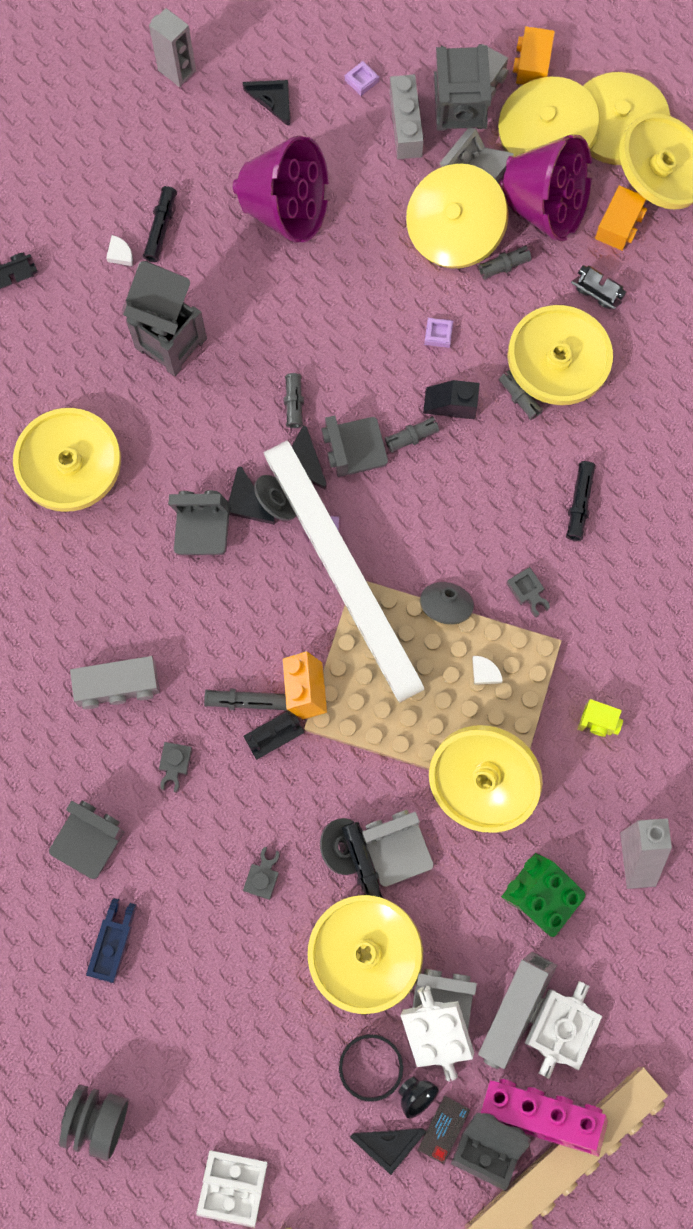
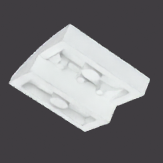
[196,1150,267,1228]

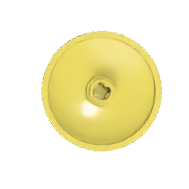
[583,72,670,165]
[499,77,599,156]
[619,113,693,210]
[406,164,509,268]
[508,305,613,405]
[13,408,121,512]
[429,725,543,833]
[308,895,423,1014]

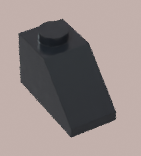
[423,380,480,419]

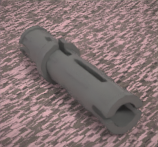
[204,688,287,711]

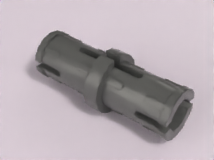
[478,245,531,280]
[499,370,543,420]
[283,373,304,428]
[385,417,439,453]

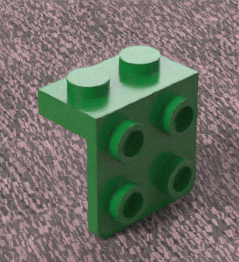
[501,853,586,937]

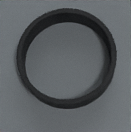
[339,1034,403,1102]

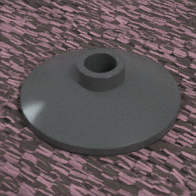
[254,475,297,521]
[420,582,474,624]
[320,818,363,875]

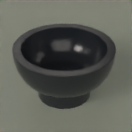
[398,1077,439,1119]

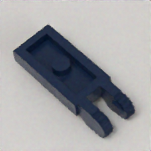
[86,898,137,984]

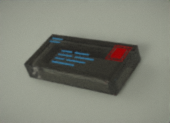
[417,1095,470,1164]

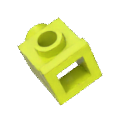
[577,699,623,737]

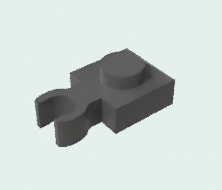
[506,567,550,618]
[159,742,193,793]
[243,847,280,900]

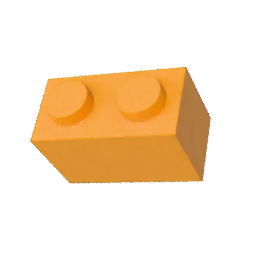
[513,26,555,85]
[595,185,648,251]
[283,651,327,719]

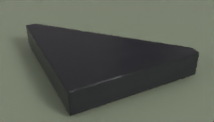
[243,80,290,125]
[292,425,327,489]
[229,466,275,525]
[350,1128,426,1175]

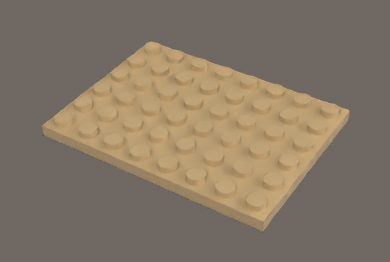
[304,581,562,770]

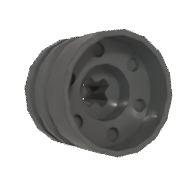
[59,1084,129,1161]

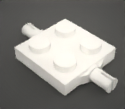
[525,981,602,1079]
[401,986,474,1081]

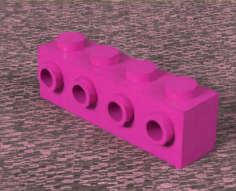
[481,1079,608,1157]

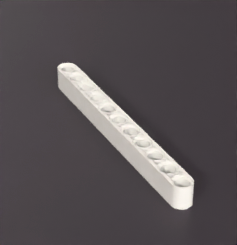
[264,440,424,703]

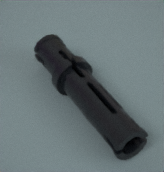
[143,186,178,262]
[566,461,596,541]
[342,821,383,898]

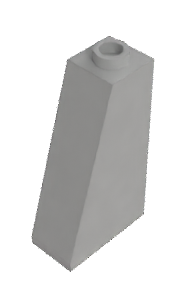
[620,818,672,889]
[478,952,558,1069]

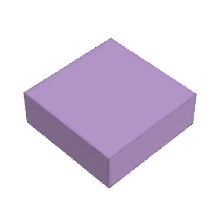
[345,61,379,96]
[424,318,453,348]

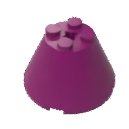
[499,134,592,241]
[233,136,329,243]

